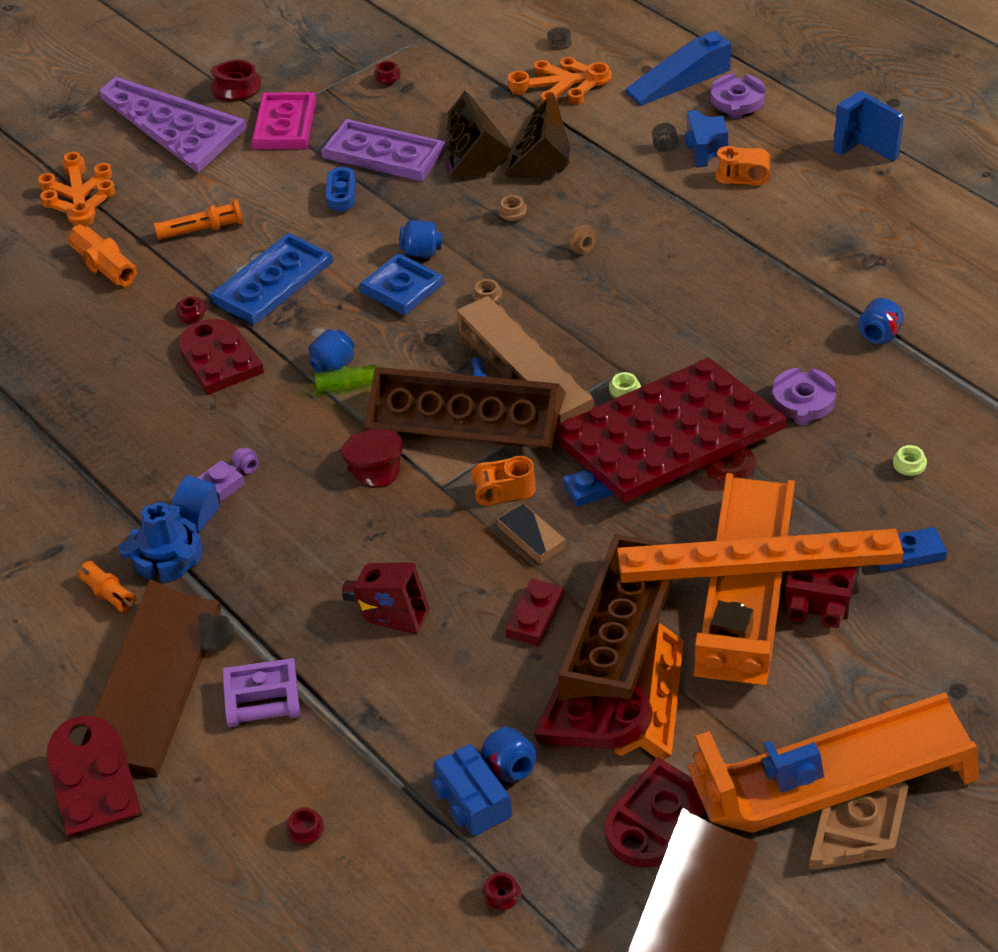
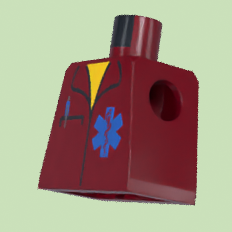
[342,562,430,634]

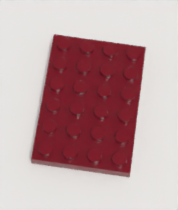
[553,357,787,503]

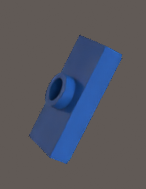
[877,527,947,572]

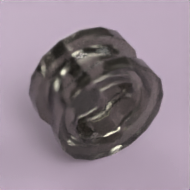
[547,27,571,50]
[652,123,678,152]

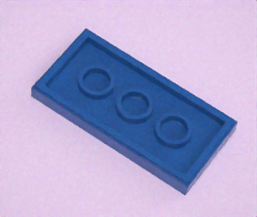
[209,233,333,326]

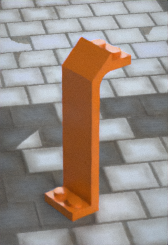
[693,473,795,686]
[686,692,979,833]

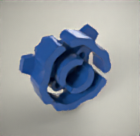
[118,502,203,582]

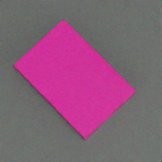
[252,92,317,149]

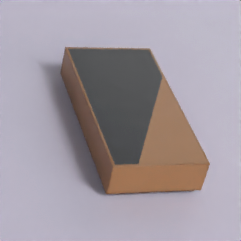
[497,503,566,564]

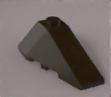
[446,91,511,178]
[505,94,570,179]

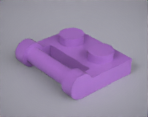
[223,658,301,728]

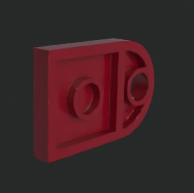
[179,319,264,395]
[534,682,653,749]
[47,715,142,838]
[605,757,708,868]

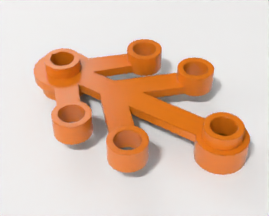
[508,57,612,105]
[38,152,115,227]

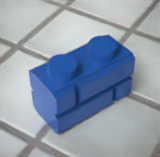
[431,744,512,836]

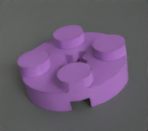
[710,74,765,119]
[771,368,836,425]

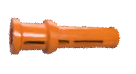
[154,199,244,241]

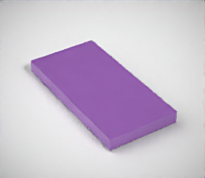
[321,119,446,181]

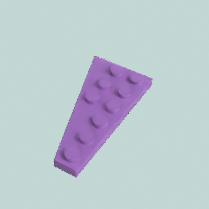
[99,76,247,173]

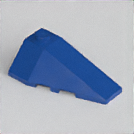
[626,31,731,106]

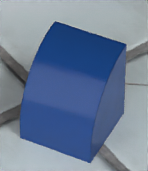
[171,475,220,534]

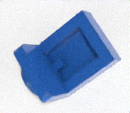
[761,740,824,793]

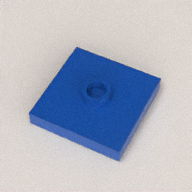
[359,253,444,315]

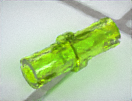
[314,364,377,393]

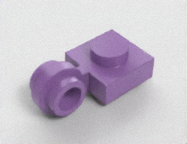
[197,448,259,502]

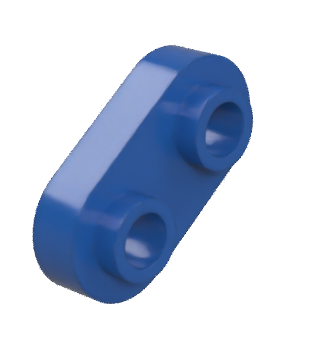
[326,167,356,212]

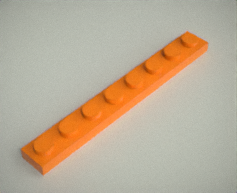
[617,529,904,583]

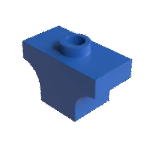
[685,110,728,167]

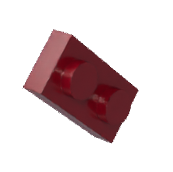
[506,578,564,647]

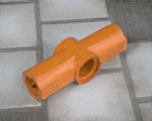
[67,224,137,288]

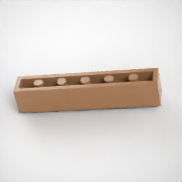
[457,296,594,424]

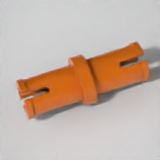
[77,561,136,613]

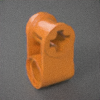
[715,146,770,186]
[470,456,536,506]

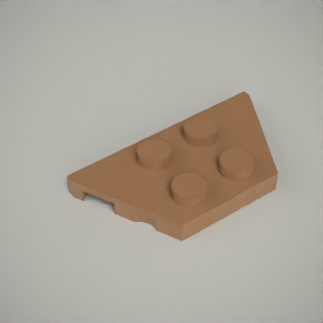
[809,782,909,870]

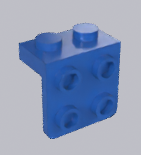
[833,90,904,161]

